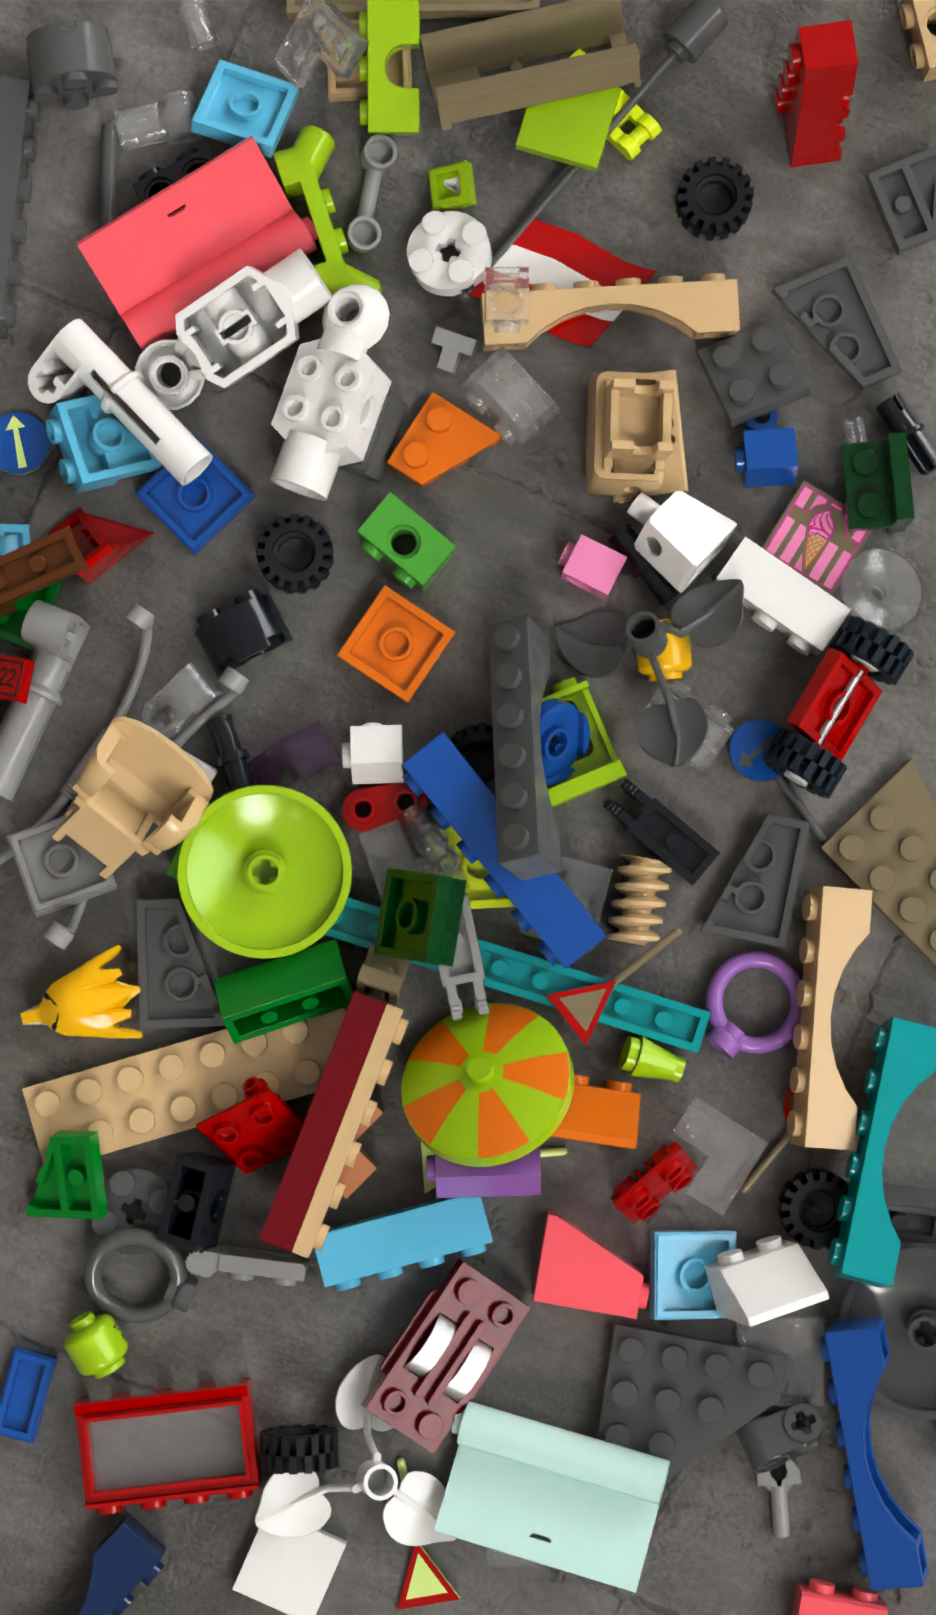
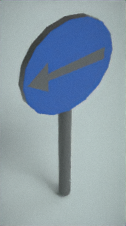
[729,719,826,844]

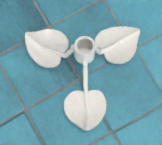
[254,1354,456,1546]

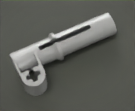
[0,600,91,802]

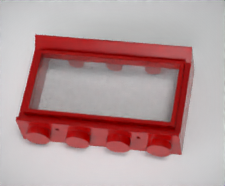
[73,1377,262,1515]

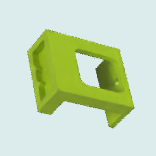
[542,677,627,808]

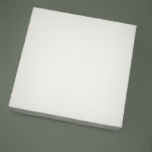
[232,1528,347,1615]

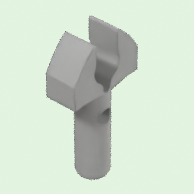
[755,1460,801,1538]

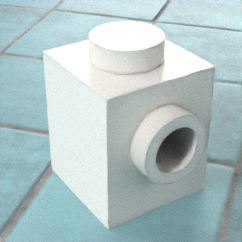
[342,722,404,784]

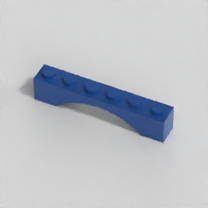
[821,1316,929,1590]

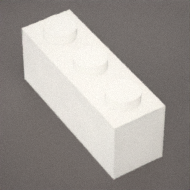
[715,537,852,656]

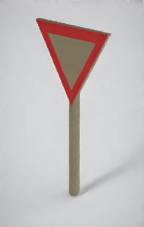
[546,928,682,1045]

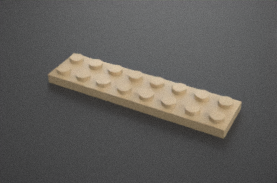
[22,1006,348,1165]

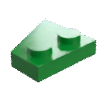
[26,1130,108,1220]

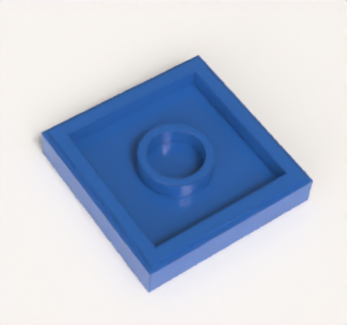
[135,435,256,555]

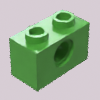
[357,492,456,591]

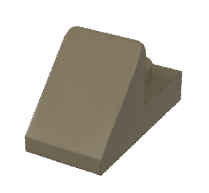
[355,943,411,1006]

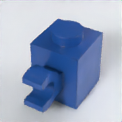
[733,410,799,488]

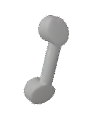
[345,134,397,253]

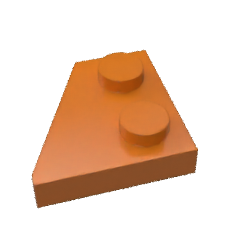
[387,392,501,488]

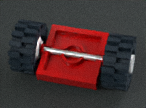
[762,615,914,799]

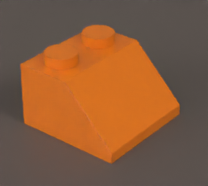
[551,1074,641,1149]

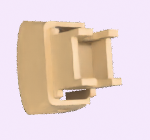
[585,371,675,497]
[51,716,213,880]

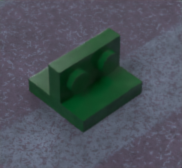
[839,432,915,533]
[374,868,467,967]

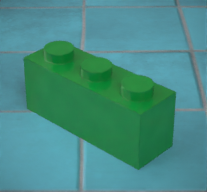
[213,939,354,1044]

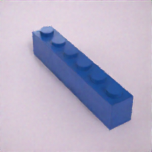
[402,732,607,969]

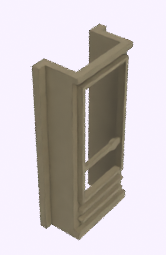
[420,0,641,131]

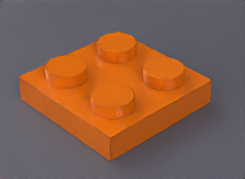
[337,585,456,704]

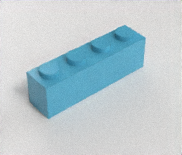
[315,1197,493,1291]

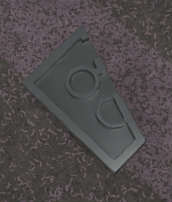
[700,814,810,948]

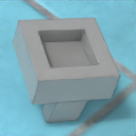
[431,326,479,374]

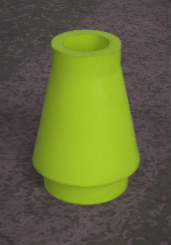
[619,1035,686,1083]

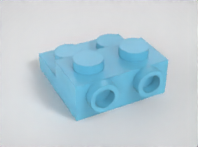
[46,395,162,494]

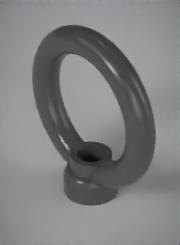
[84,1228,199,1323]

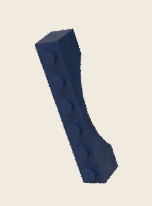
[78,1513,167,1615]

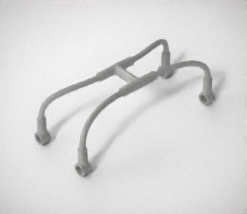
[0,602,250,950]

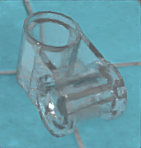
[142,661,224,739]

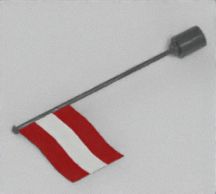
[457,0,729,348]

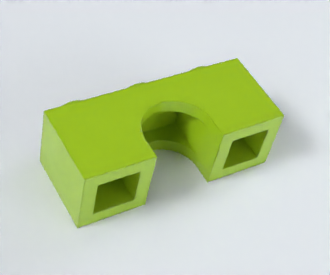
[359,0,420,136]

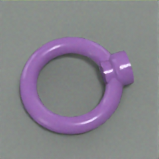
[706,951,801,1059]

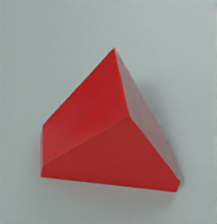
[47,507,154,585]

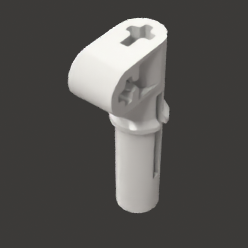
[28,319,213,485]

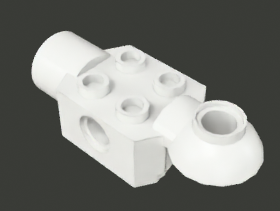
[135,248,332,410]
[270,284,392,501]

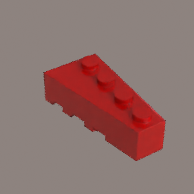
[773,20,858,168]

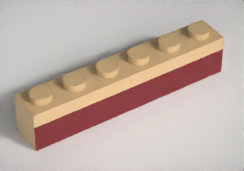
[259,991,409,1258]

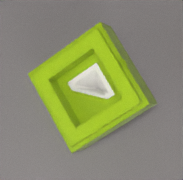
[428,160,477,212]

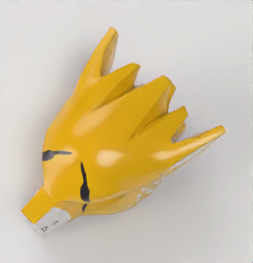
[20,944,143,1039]

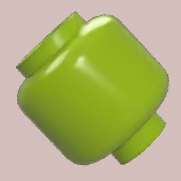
[63,1311,128,1379]

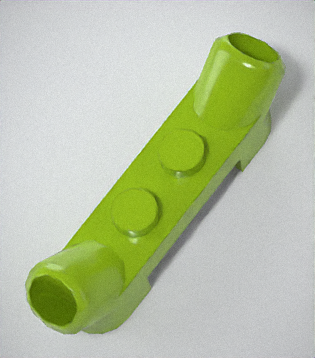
[273,125,382,312]

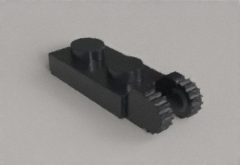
[603,779,720,886]

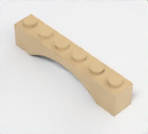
[480,273,740,352]
[787,886,873,1150]

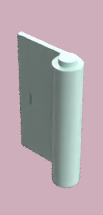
[434,1401,670,1593]

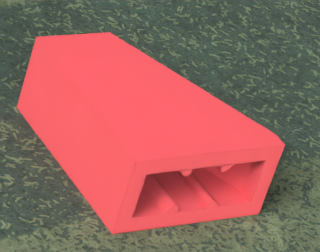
[533,1210,650,1319]

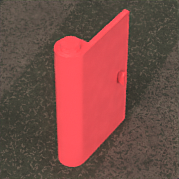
[76,136,319,352]

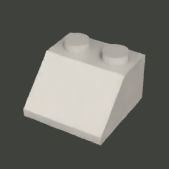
[704,1235,829,1327]

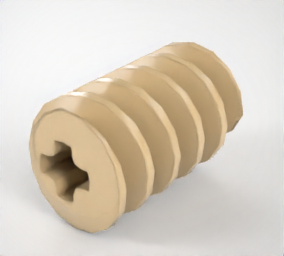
[605,854,672,946]

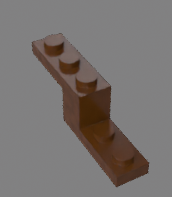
[0,526,88,618]

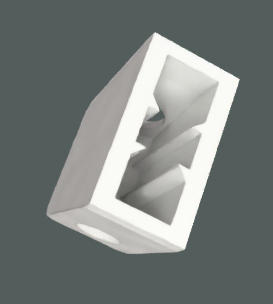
[627,491,737,593]

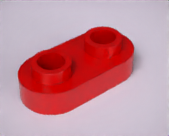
[342,781,427,832]

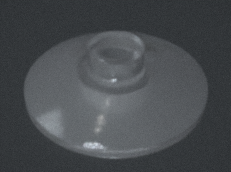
[841,548,924,631]

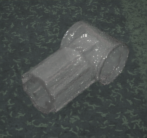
[114,90,203,151]

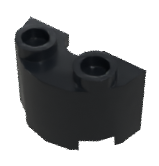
[195,588,293,678]

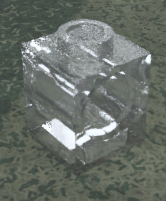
[483,267,530,334]

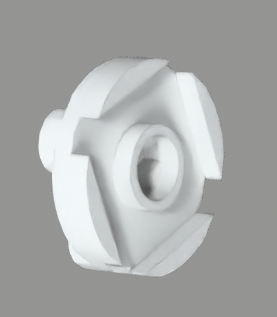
[407,211,492,296]

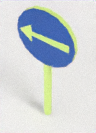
[0,412,50,475]

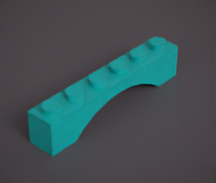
[828,1017,936,1288]

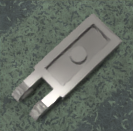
[438,894,489,1020]
[184,1244,310,1286]

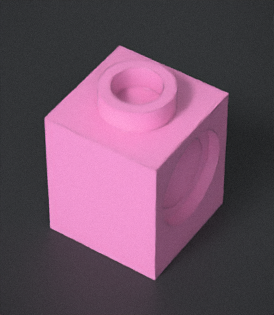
[558,534,627,600]

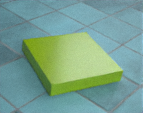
[516,87,621,173]

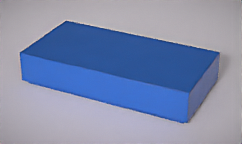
[0,1346,58,1444]

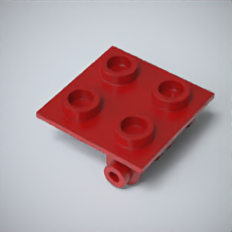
[196,1077,304,1175]
[610,1141,698,1224]

